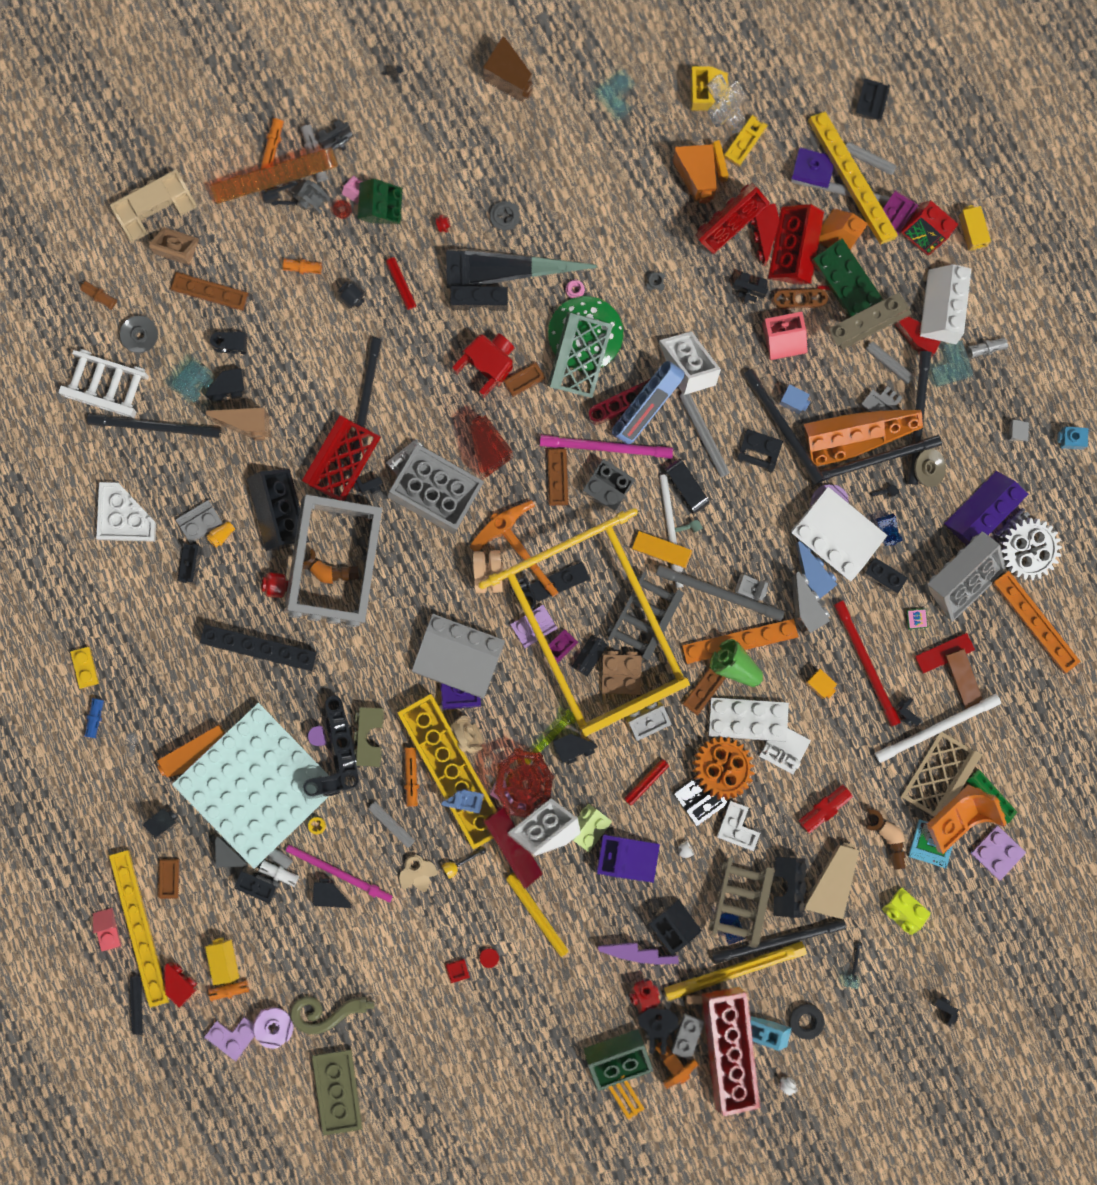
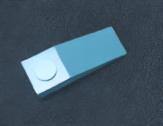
[750,1016,791,1051]

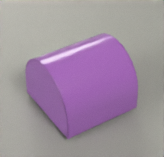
[308,726,327,746]

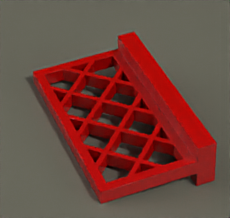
[302,415,381,501]

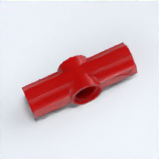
[798,784,853,834]

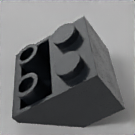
[648,899,702,956]

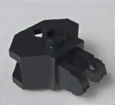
[638,1009,679,1055]

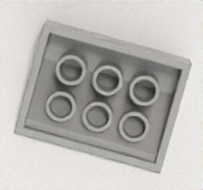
[388,444,484,535]
[927,531,1006,622]
[412,614,505,699]

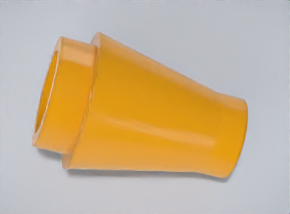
[206,521,235,548]

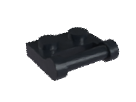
[736,429,783,473]

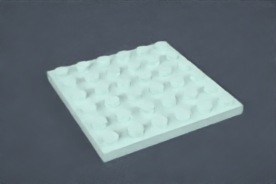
[172,703,329,868]

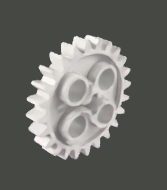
[1000,518,1062,580]

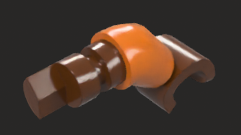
[302,549,359,584]

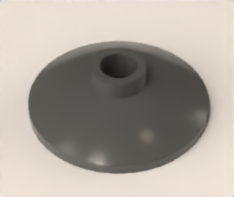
[120,316,158,353]

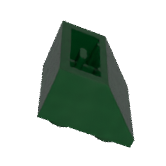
[358,178,403,225]

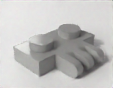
[860,386,903,412]

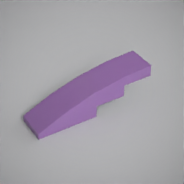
[598,942,679,964]

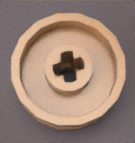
[473,550,504,594]

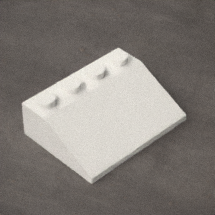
[791,487,887,581]

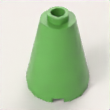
[710,639,763,687]

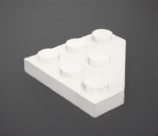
[96,482,156,542]

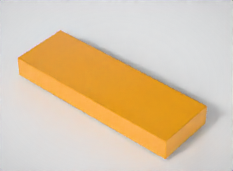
[632,531,692,569]

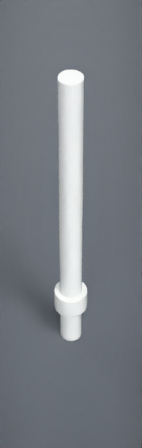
[659,475,684,588]

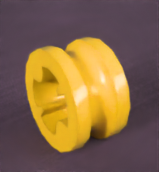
[308,817,326,835]

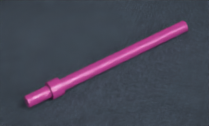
[286,844,393,903]

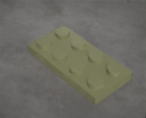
[312,1049,363,1136]

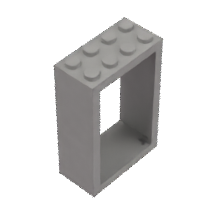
[284,495,382,627]

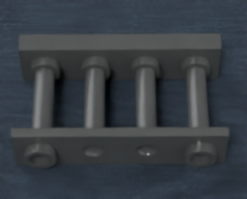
[606,572,684,662]

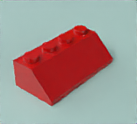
[768,204,824,285]

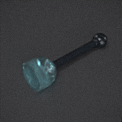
[843,941,863,990]

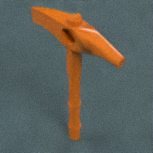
[469,500,559,597]

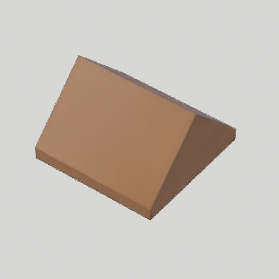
[149,227,199,266]

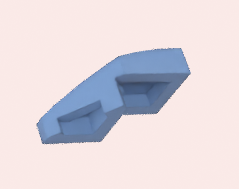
[442,790,484,813]

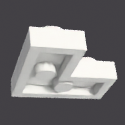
[717,801,760,851]

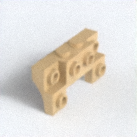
[110,169,197,243]

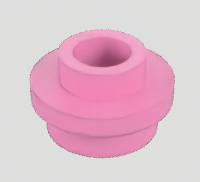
[566,280,585,298]

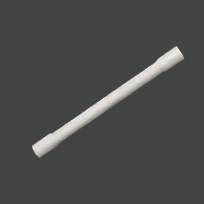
[874,694,1001,763]

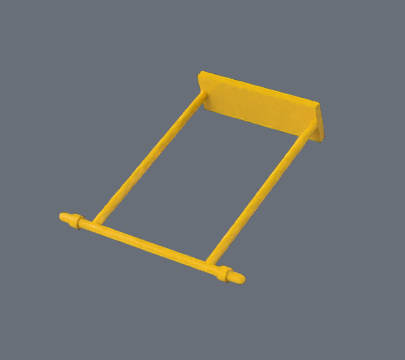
[478,508,690,737]

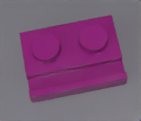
[883,190,918,235]

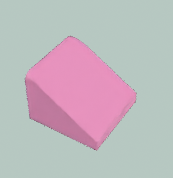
[342,176,363,204]

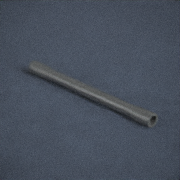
[655,564,784,621]

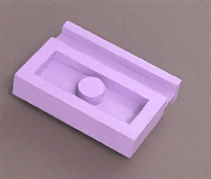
[511,605,558,648]

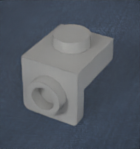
[735,574,768,601]

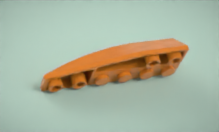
[804,410,923,466]

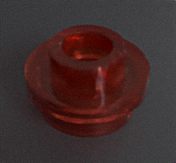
[333,200,352,219]

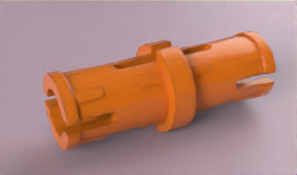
[283,258,322,275]
[208,980,250,1002]

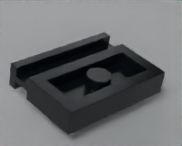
[854,78,891,122]

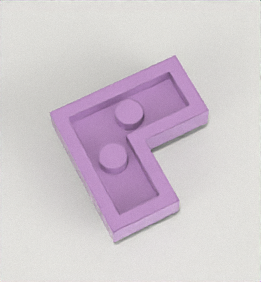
[205,1017,254,1061]

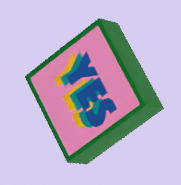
[906,609,928,630]

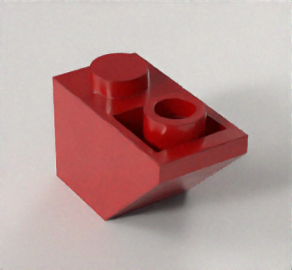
[165,962,199,1008]

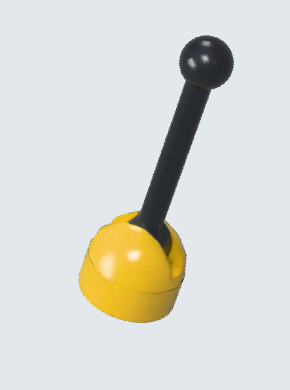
[441,847,486,879]

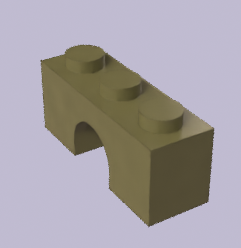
[354,707,384,767]

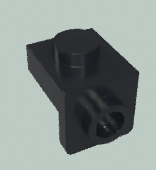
[354,476,384,495]
[896,697,922,727]
[931,996,959,1027]

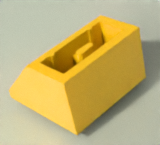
[690,66,729,111]

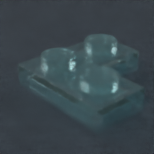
[595,70,636,122]
[931,340,974,388]

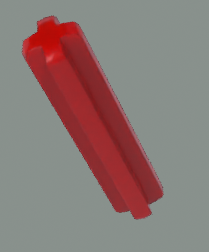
[386,257,416,310]
[624,759,669,806]

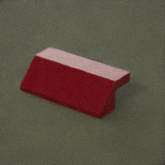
[483,805,543,889]

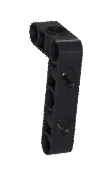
[301,696,359,799]

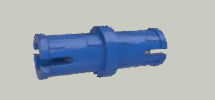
[84,698,104,738]

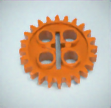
[692,736,755,800]

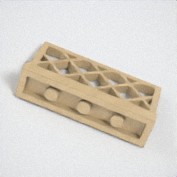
[901,732,982,817]

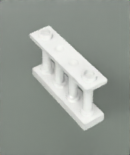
[58,349,149,419]

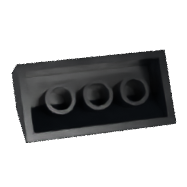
[247,469,309,551]

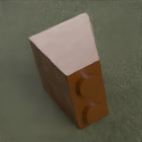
[483,36,533,103]

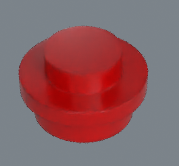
[436,214,451,233]

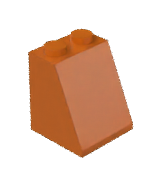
[673,144,717,203]

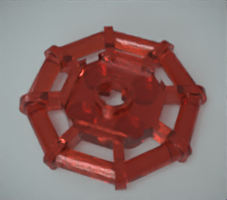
[493,748,555,818]

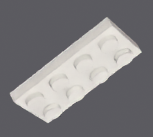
[709,698,789,742]

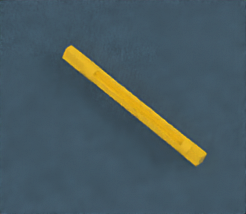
[664,941,807,1001]

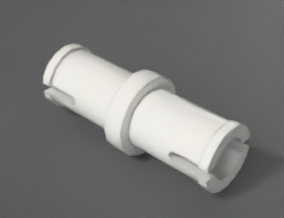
[259,860,299,887]

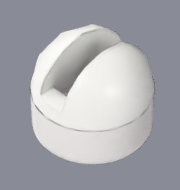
[678,841,694,858]

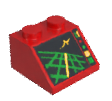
[900,200,958,256]

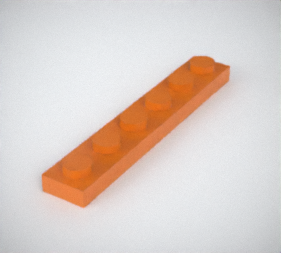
[993,571,1081,674]
[682,619,798,664]

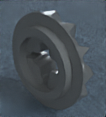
[490,201,520,231]

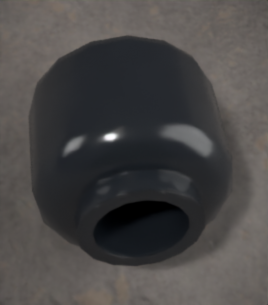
[337,281,365,309]

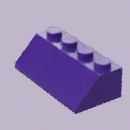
[944,471,1029,546]

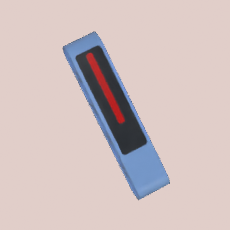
[612,361,685,444]

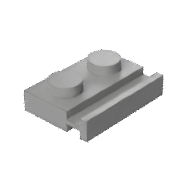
[176,500,223,544]

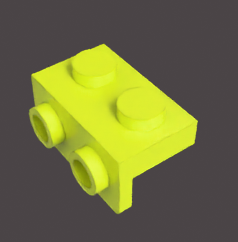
[882,887,931,935]

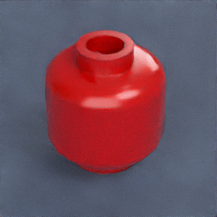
[261,572,289,598]

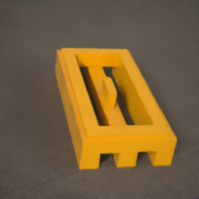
[713,140,729,182]
[608,1075,645,1120]

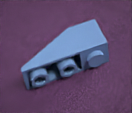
[796,541,837,599]

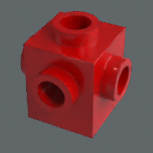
[629,980,660,1014]

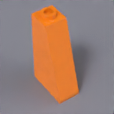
[157,725,226,778]

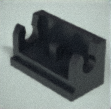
[177,543,202,585]
[234,866,282,904]

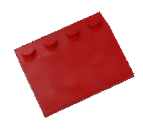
[695,183,770,255]

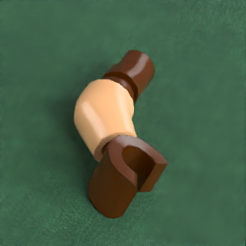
[866,808,906,870]

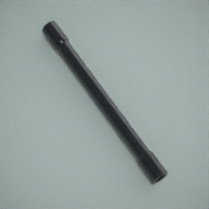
[348,338,382,468]
[907,351,932,485]
[743,369,825,485]
[87,414,222,439]
[811,435,942,484]
[712,918,846,964]

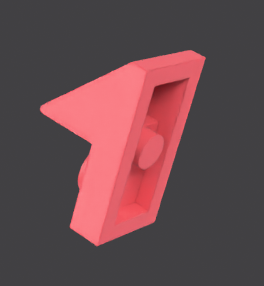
[93,908,122,952]

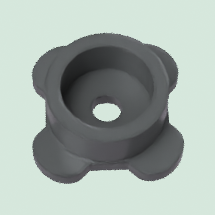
[646,272,665,291]

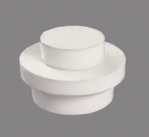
[779,1077,798,1096]

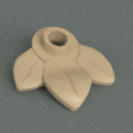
[400,855,438,892]

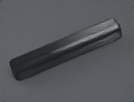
[130,976,143,1035]

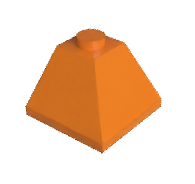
[819,209,868,250]

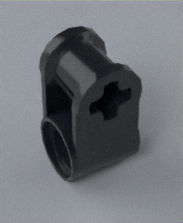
[210,332,248,354]
[507,573,537,611]

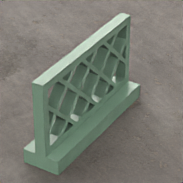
[547,312,613,398]

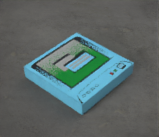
[908,819,953,868]

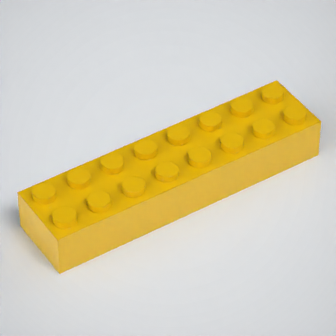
[398,694,497,850]

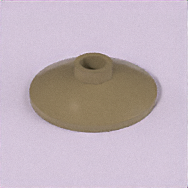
[914,449,946,487]

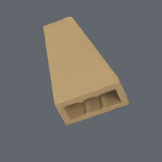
[804,843,859,919]

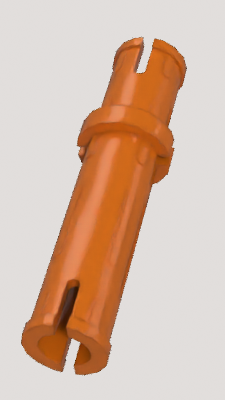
[259,118,284,176]
[404,748,419,807]

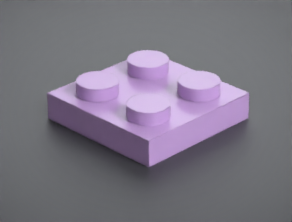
[970,825,1026,881]

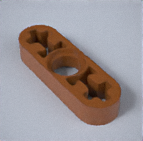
[773,289,828,309]

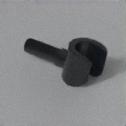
[871,485,899,498]

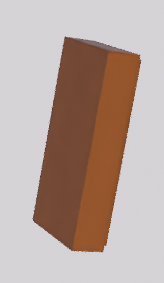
[503,362,546,397]
[158,859,180,899]

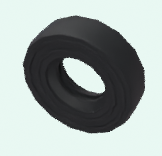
[789,1004,825,1040]

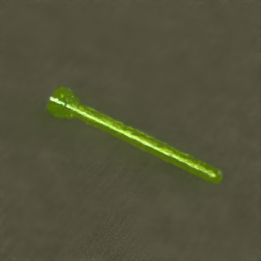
[507,708,576,781]

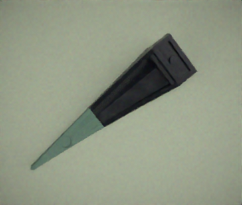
[446,249,597,288]

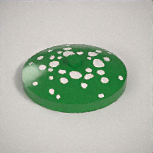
[548,296,624,371]

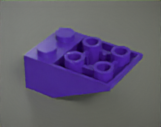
[596,835,660,883]

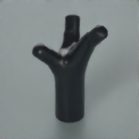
[382,66,403,83]

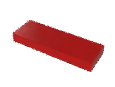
[915,633,975,674]

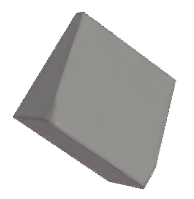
[1009,420,1029,442]

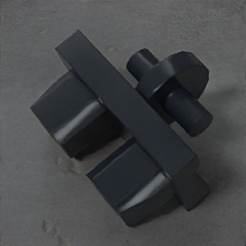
[318,119,354,154]
[733,271,768,305]

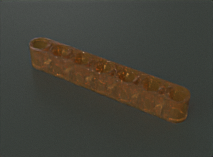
[209,147,339,204]

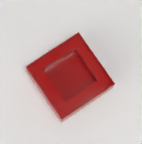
[446,959,470,984]

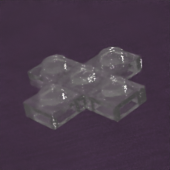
[707,74,747,134]

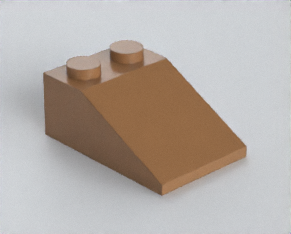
[206,408,270,441]

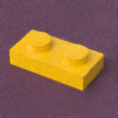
[70,647,99,689]

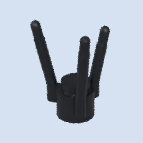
[262,176,298,206]

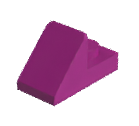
[542,629,579,664]

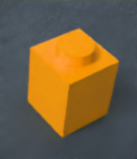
[805,669,837,699]

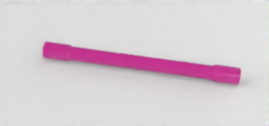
[540,435,673,459]

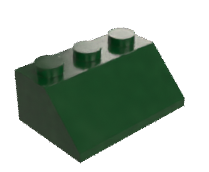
[583,1029,653,1091]

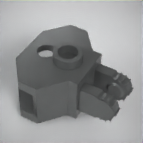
[288,179,330,216]

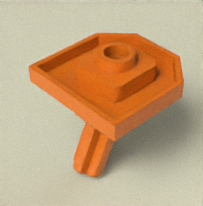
[655,1042,698,1089]

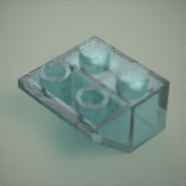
[169,358,214,404]

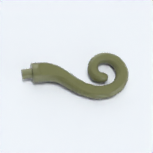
[290,996,375,1034]

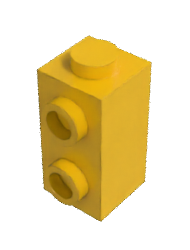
[959,205,991,251]
[205,938,240,985]

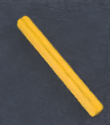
[506,873,569,957]

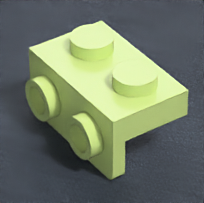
[573,804,612,852]

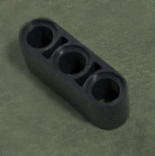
[664,458,710,514]

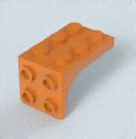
[926,785,1007,854]

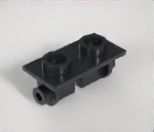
[571,635,608,677]

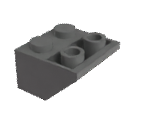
[582,459,636,514]

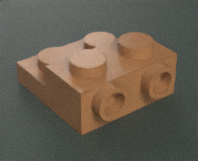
[602,651,642,695]

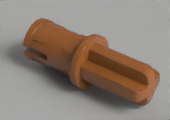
[80,281,117,310]

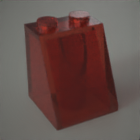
[470,415,513,480]

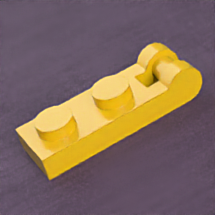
[724,115,768,167]

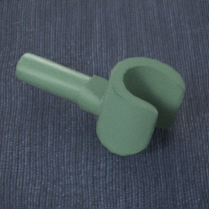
[675,520,703,533]

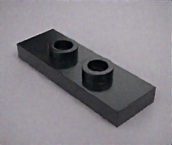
[530,562,590,602]

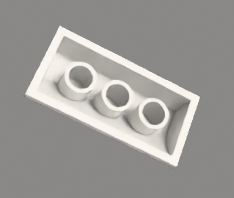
[920,264,971,344]

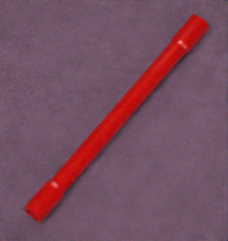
[833,600,901,727]

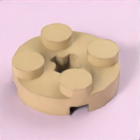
[450,716,483,754]

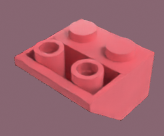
[762,312,808,361]

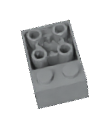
[792,572,830,636]

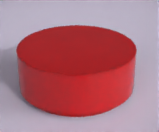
[480,948,499,968]

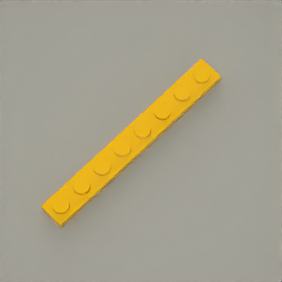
[808,112,898,245]
[109,850,170,1008]

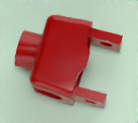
[452,333,515,399]

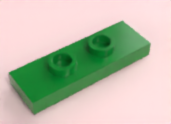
[967,769,1017,824]

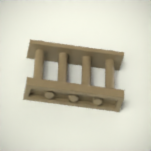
[829,293,912,349]
[708,857,774,948]

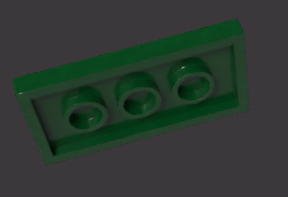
[811,238,883,318]

